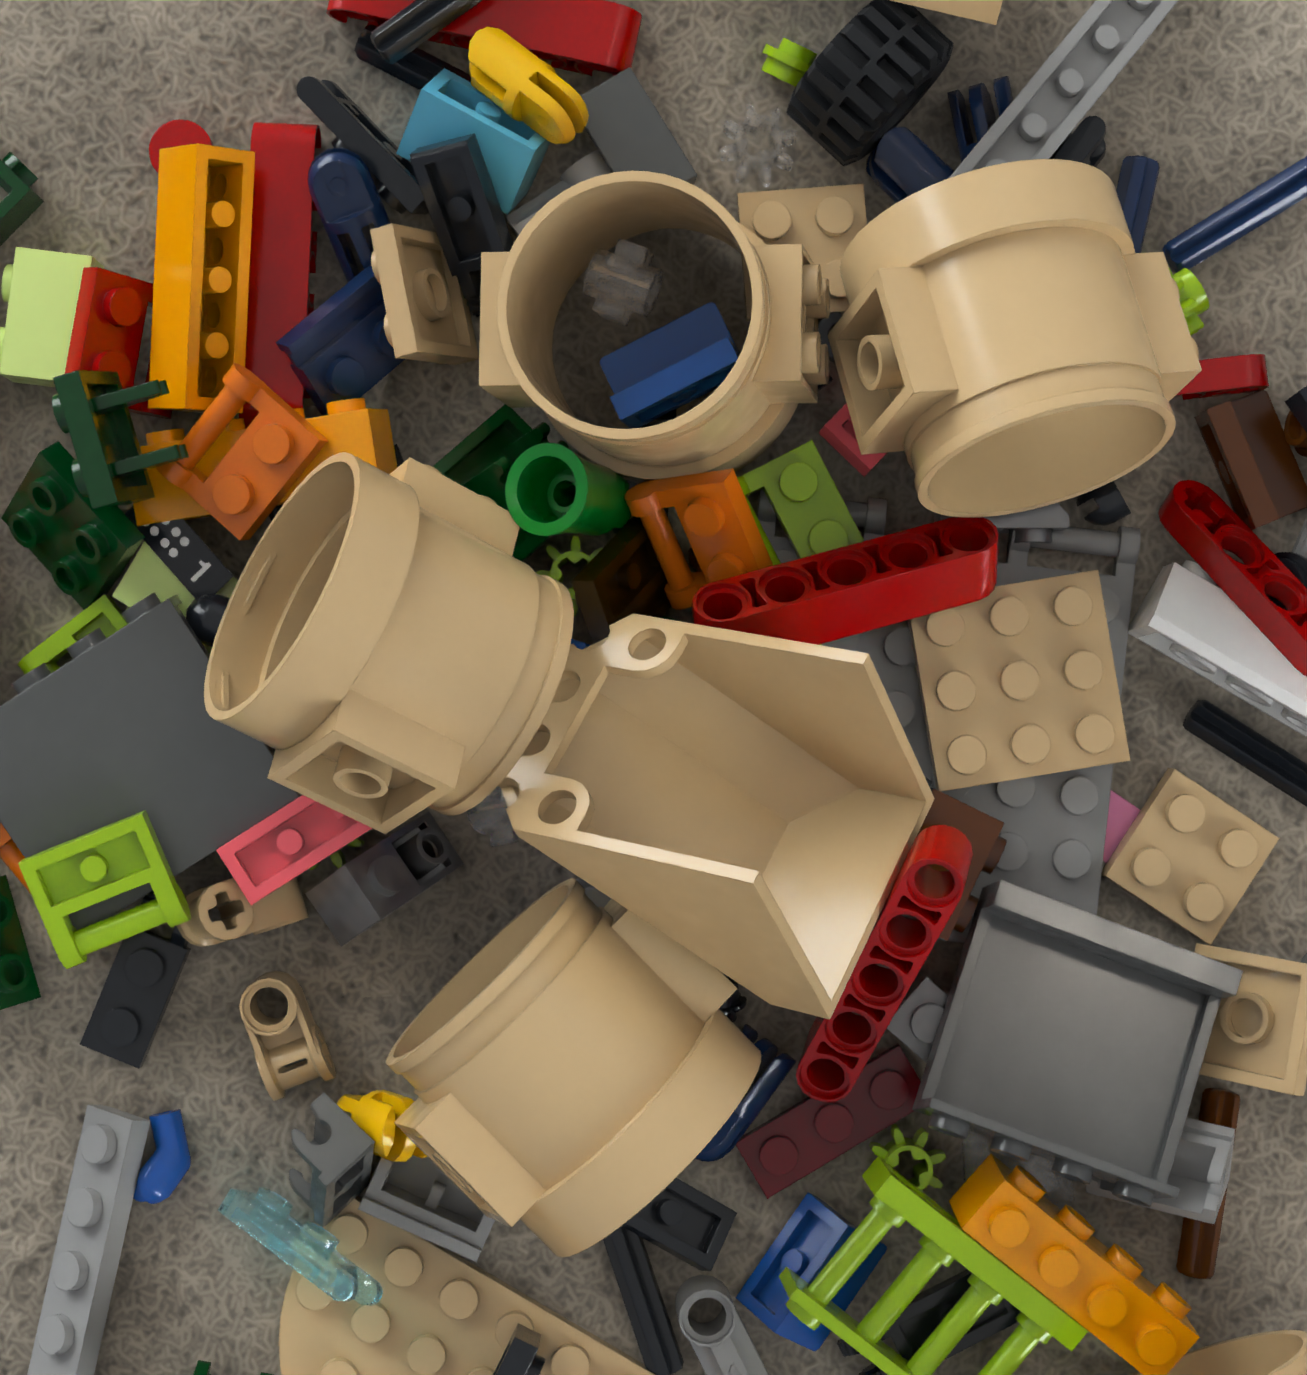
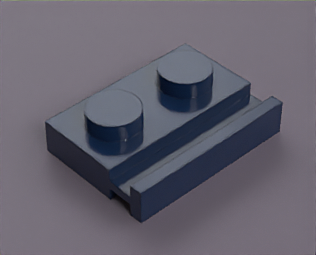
[276,265,405,416]

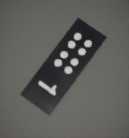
[125,505,234,599]

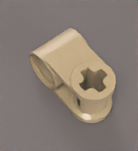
[177,878,309,947]
[239,971,336,1101]

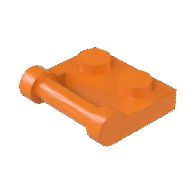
[156,363,329,541]
[624,468,773,610]

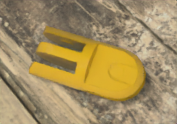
[468,27,589,144]
[337,1089,427,1162]

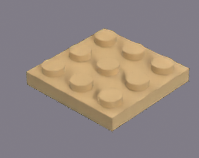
[908,570,1131,792]

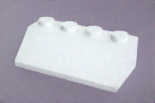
[1128,560,1307,737]

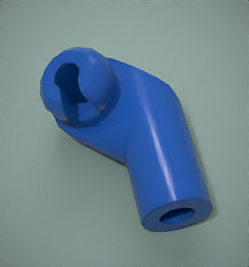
[133,1109,191,1204]

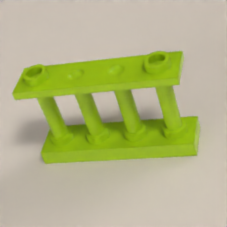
[779,1156,1088,1375]

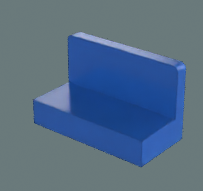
[600,302,740,429]
[735,1192,887,1351]

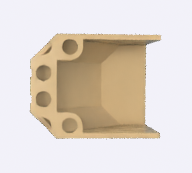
[499,613,935,1020]

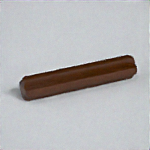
[1176,1088,1241,1279]

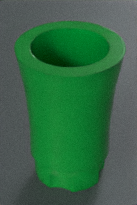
[505,443,631,536]

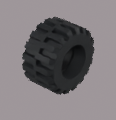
[787,0,954,166]

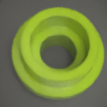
[761,37,817,87]

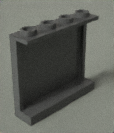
[0,592,301,930]
[912,880,1243,1207]

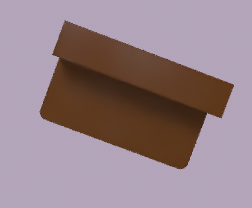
[1194,390,1307,530]

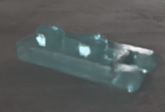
[218,1187,383,1306]

